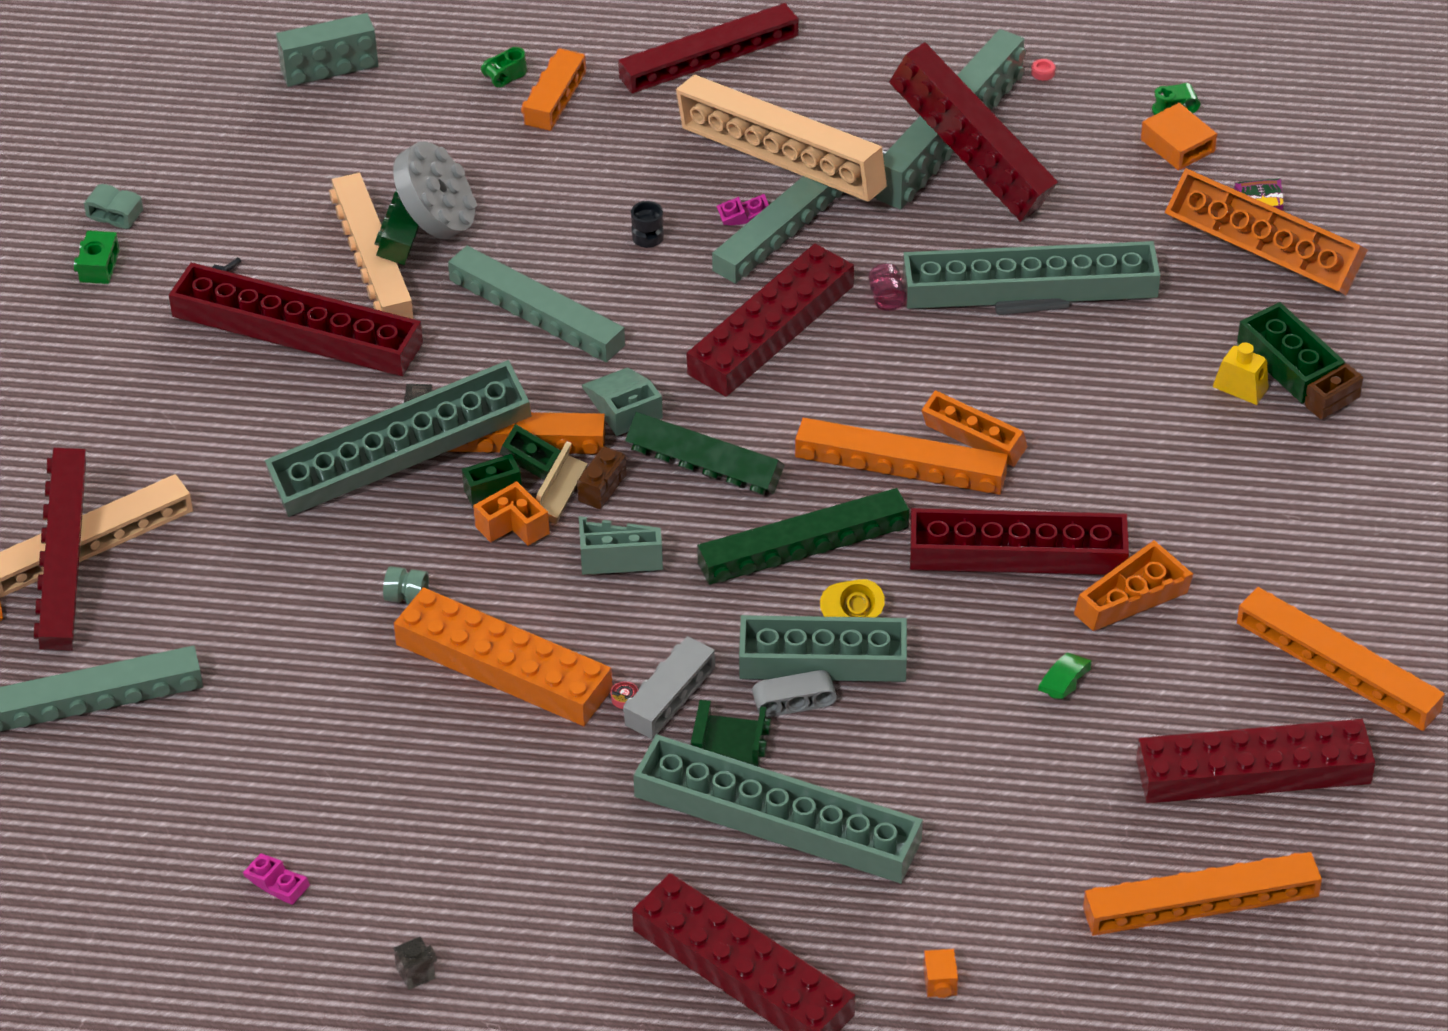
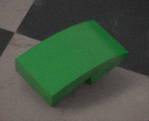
[1038,652,1092,699]

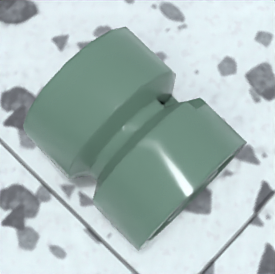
[383,566,429,604]

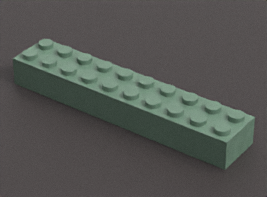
[876,29,1026,210]
[903,241,1160,309]
[265,360,532,517]
[633,734,923,883]

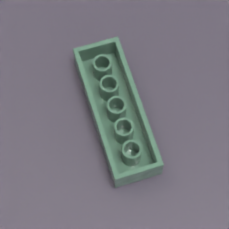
[739,615,907,682]

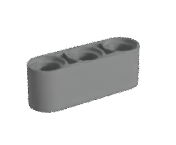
[752,670,837,717]

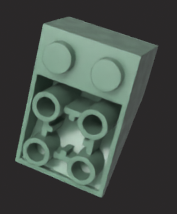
[582,367,663,436]

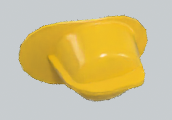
[820,579,885,617]

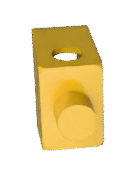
[1213,343,1269,405]

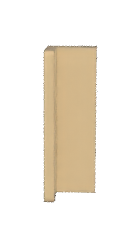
[536,441,588,524]

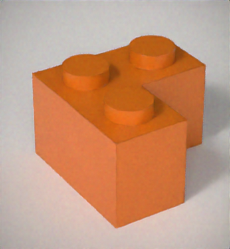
[473,482,550,546]

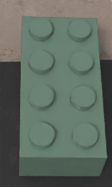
[276,13,379,87]

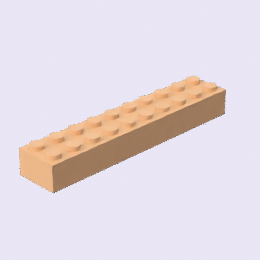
[676,74,887,202]

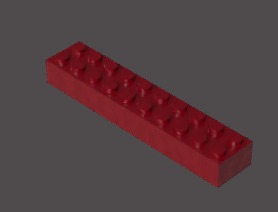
[168,262,423,377]

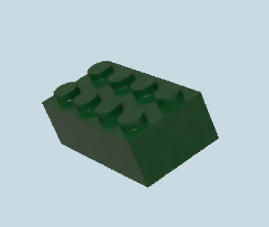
[1237,302,1345,404]

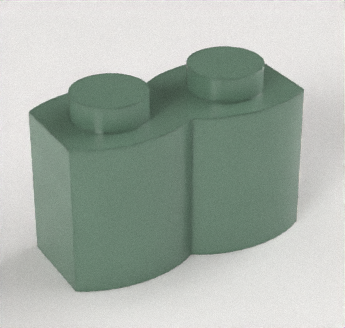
[84,184,143,229]

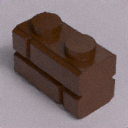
[1304,363,1363,419]
[577,447,627,509]

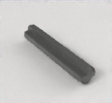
[995,298,1070,315]

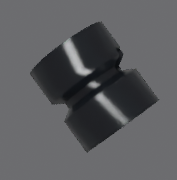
[631,201,664,248]

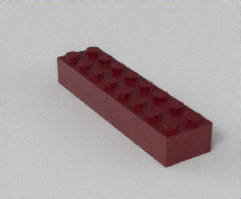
[889,42,1058,222]
[686,243,854,397]
[910,508,1129,575]
[1136,719,1375,804]
[632,873,855,1031]

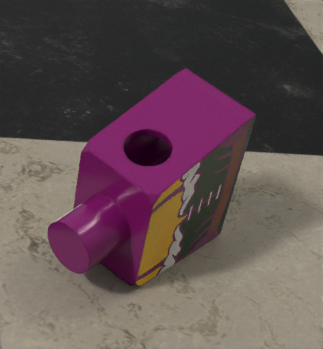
[1234,178,1283,211]

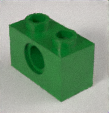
[74,230,120,284]

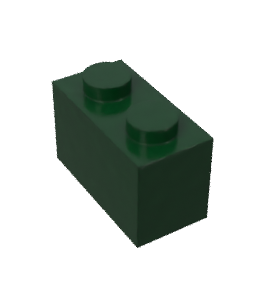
[499,424,561,481]
[462,454,522,508]

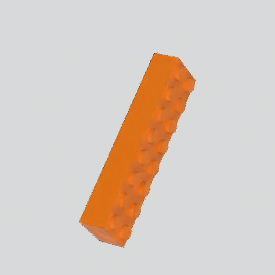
[1164,168,1368,295]
[393,587,613,726]

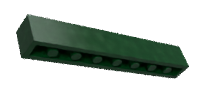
[697,488,909,585]

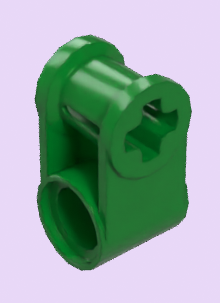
[481,47,527,88]
[1152,83,1200,115]

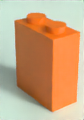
[1141,103,1217,171]

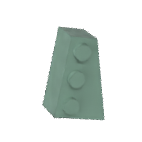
[579,516,663,575]

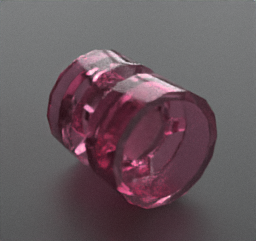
[868,263,907,311]

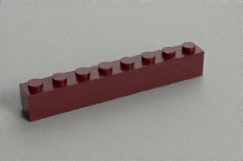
[618,3,798,94]
[34,448,86,651]

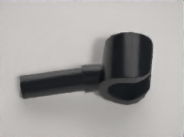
[212,257,241,272]

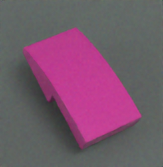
[717,194,769,225]
[243,853,310,905]

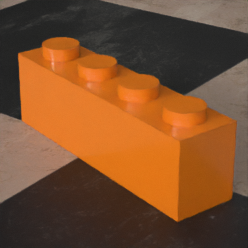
[521,48,586,131]
[921,390,1028,467]

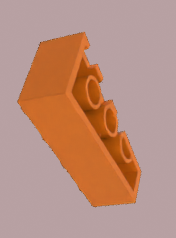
[1074,540,1193,631]

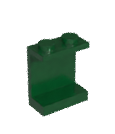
[691,700,771,766]

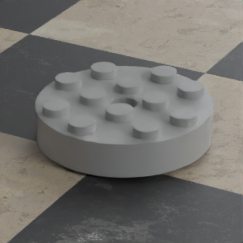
[393,141,477,239]

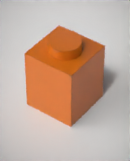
[923,949,958,998]

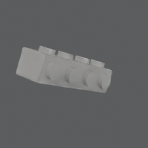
[623,636,715,740]

